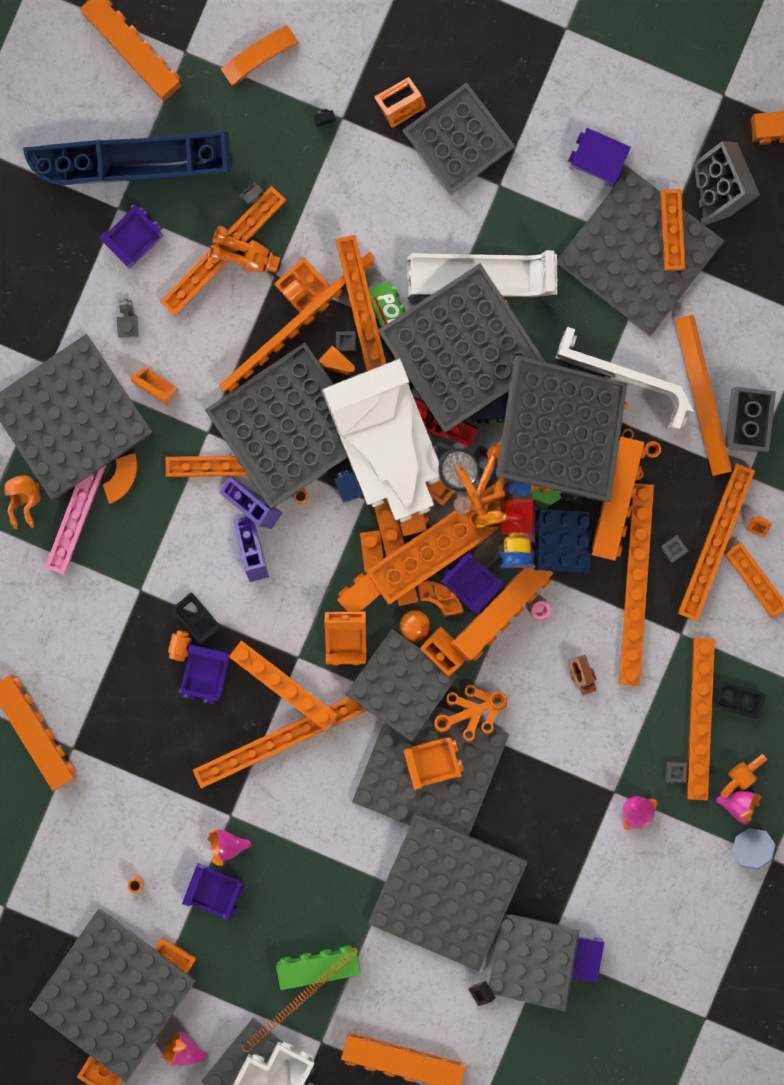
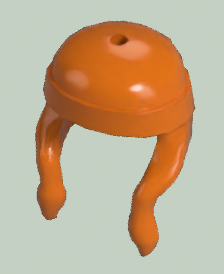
[4,475,41,529]

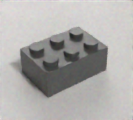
[725,387,776,453]

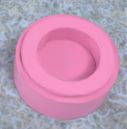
[530,600,551,620]

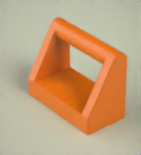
[374,77,427,128]
[319,346,355,376]
[131,366,179,406]

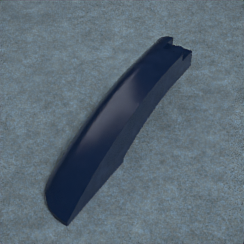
[23,131,233,185]

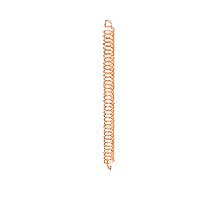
[242,948,358,1052]

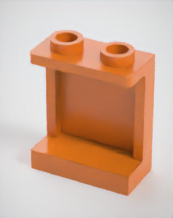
[325,612,366,665]
[403,736,464,790]

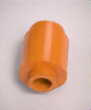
[168,630,192,661]

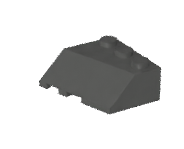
[694,141,760,225]

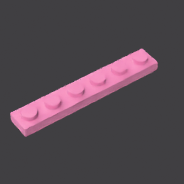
[45,466,106,575]

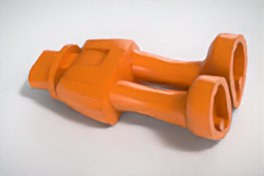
[208,225,280,273]

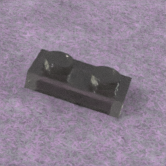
[471,527,509,568]

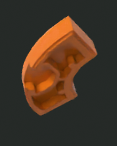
[103,453,138,504]
[417,581,464,617]

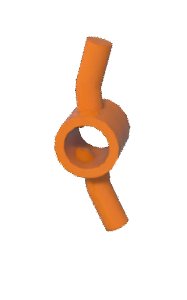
[721,754,767,798]

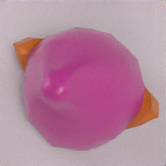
[716,791,761,824]
[623,796,658,830]
[207,829,251,866]
[162,1032,207,1066]

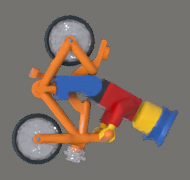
[438,441,553,568]

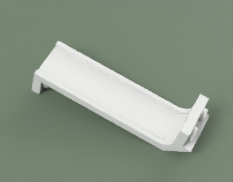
[407,251,557,298]
[555,327,694,432]

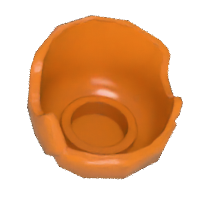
[400,610,430,642]

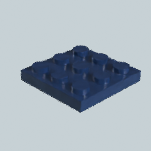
[534,509,592,573]

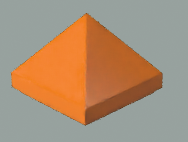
[746,515,773,537]

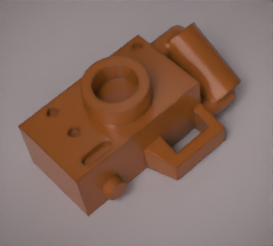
[568,654,597,696]

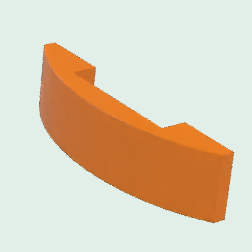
[221,25,299,86]

